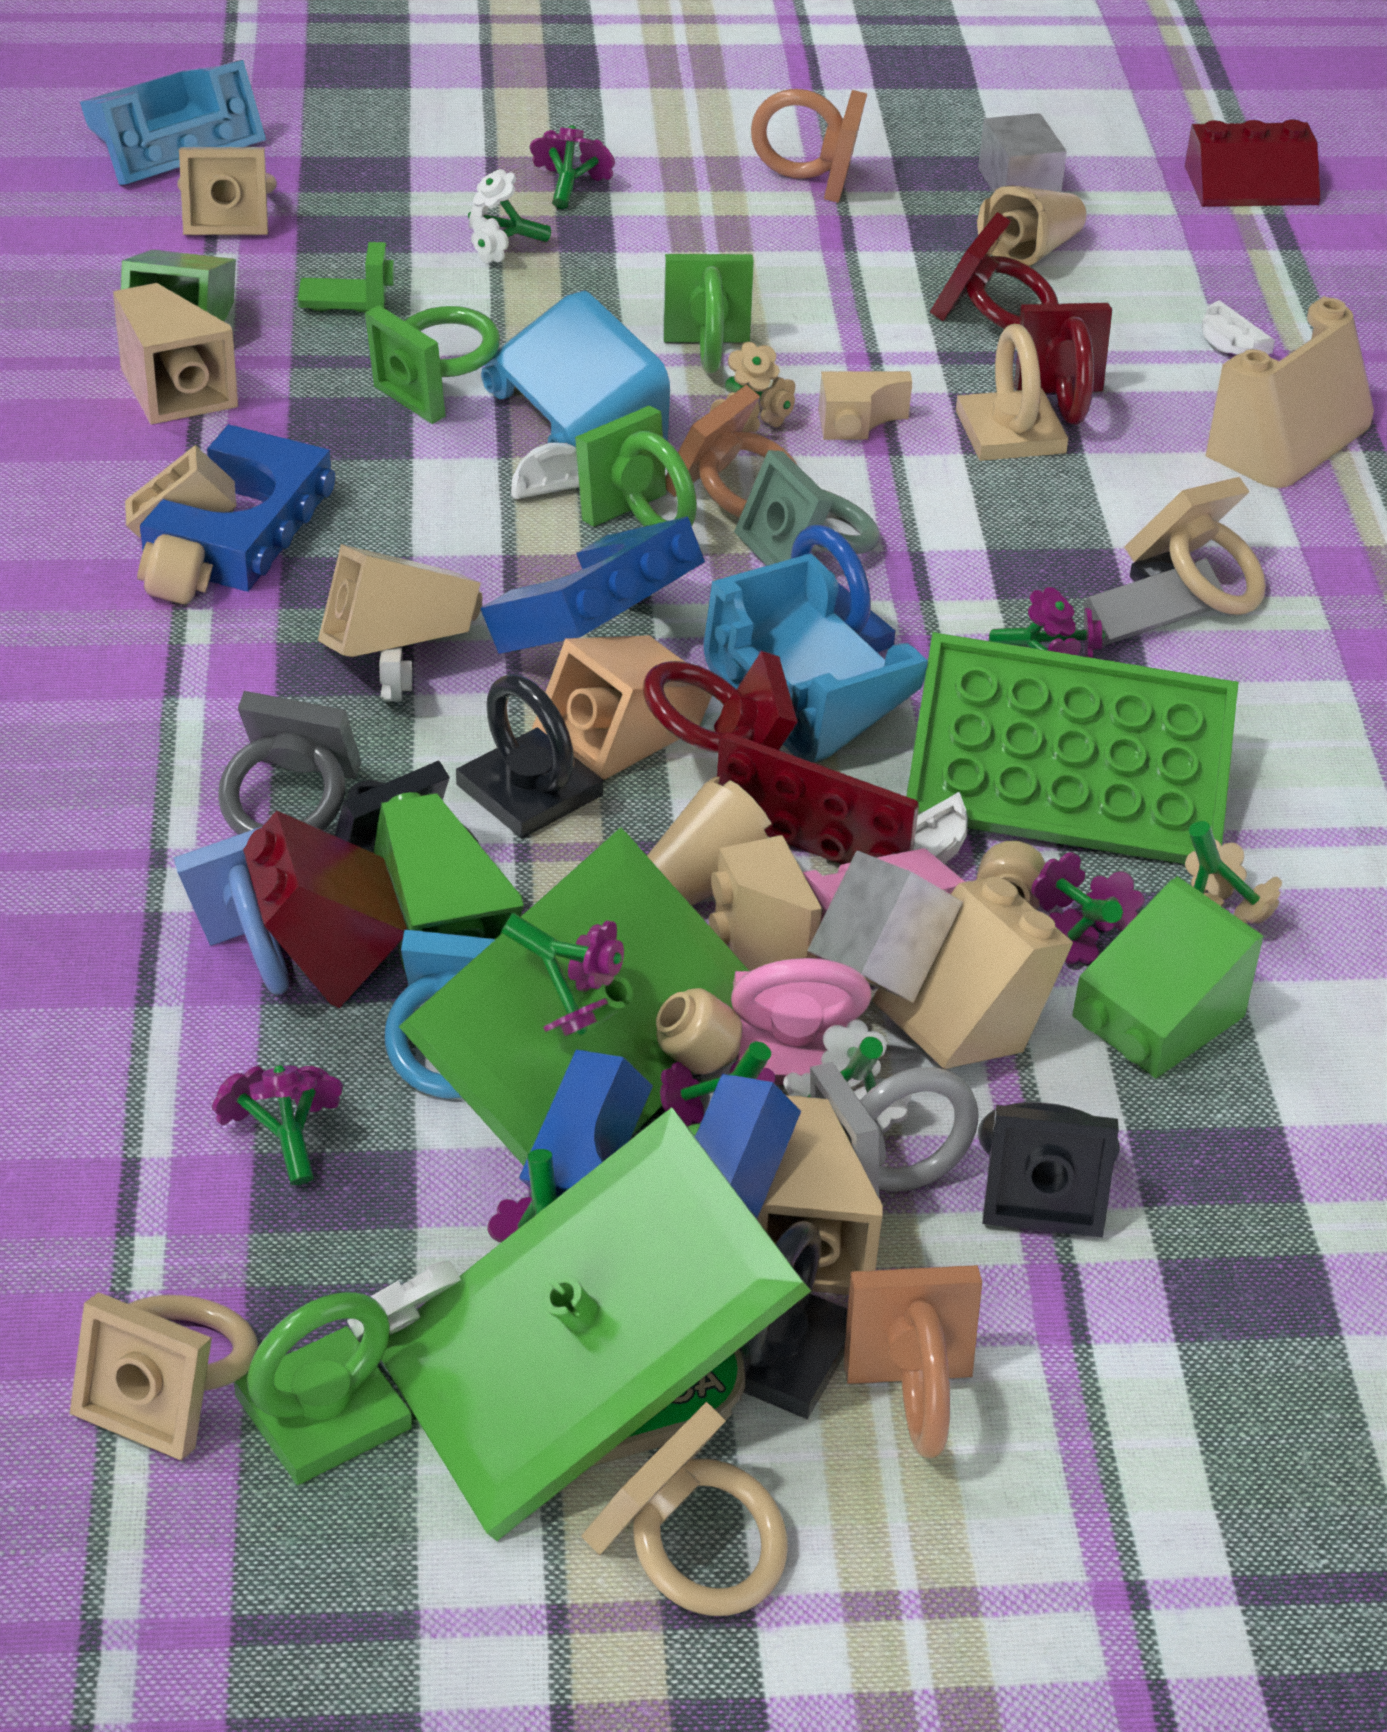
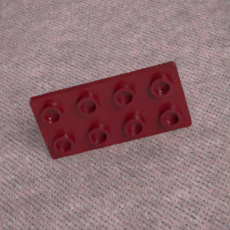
[717,732,919,864]

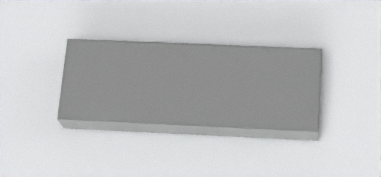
[1082,558,1224,646]

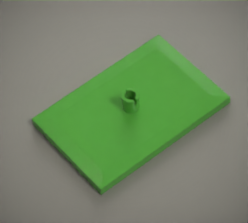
[906,632,1239,864]
[398,827,749,1166]
[381,1107,811,1541]

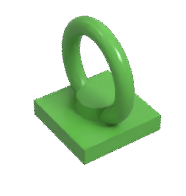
[663,254,754,374]
[365,305,500,424]
[575,405,697,527]
[234,1292,412,1486]

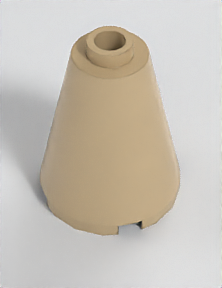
[977,185,1087,267]
[647,777,771,906]

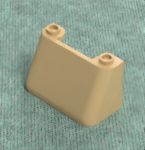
[1206,296,1374,488]

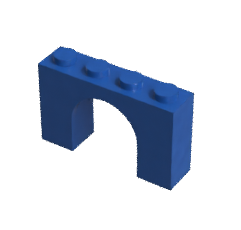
[140,424,335,592]
[480,516,705,654]
[519,1049,801,1219]

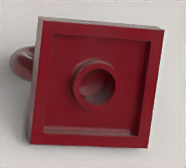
[930,212,1059,329]
[1014,303,1112,425]
[643,651,797,753]

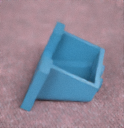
[80,60,266,185]

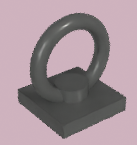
[218,691,362,835]

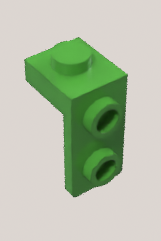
[298,242,394,313]

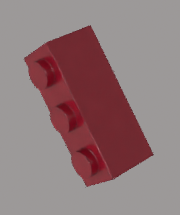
[1184,119,1320,207]

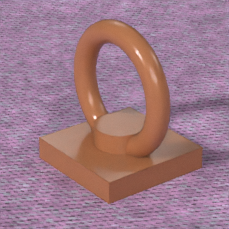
[751,89,867,203]
[665,385,797,518]
[844,1265,982,1459]

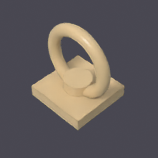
[177,147,277,235]
[956,324,1068,461]
[1124,477,1266,615]
[69,1292,258,1461]
[581,1402,788,1616]

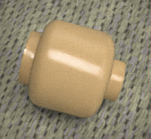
[137,534,213,604]
[976,841,1046,910]
[656,988,742,1074]

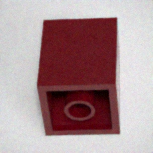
[243,810,407,1008]

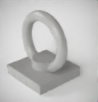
[810,1062,979,1197]

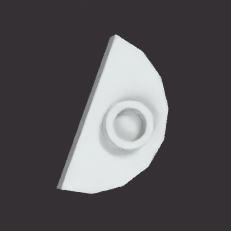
[1202,300,1275,355]
[511,443,579,499]
[379,646,412,702]
[914,792,968,864]
[347,1260,461,1341]

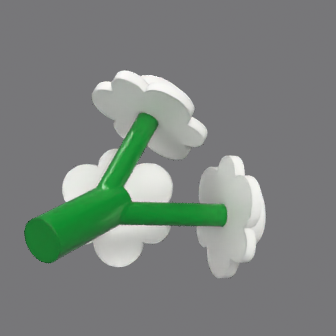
[468,169,551,263]
[783,1019,912,1133]

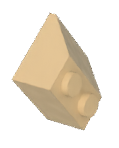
[709,835,822,971]

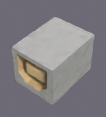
[978,113,1067,192]
[807,851,963,1003]

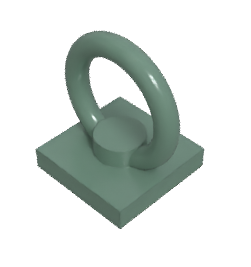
[734,450,880,566]

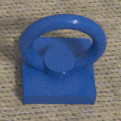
[791,525,896,653]

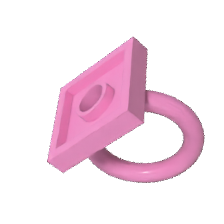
[731,958,871,1085]

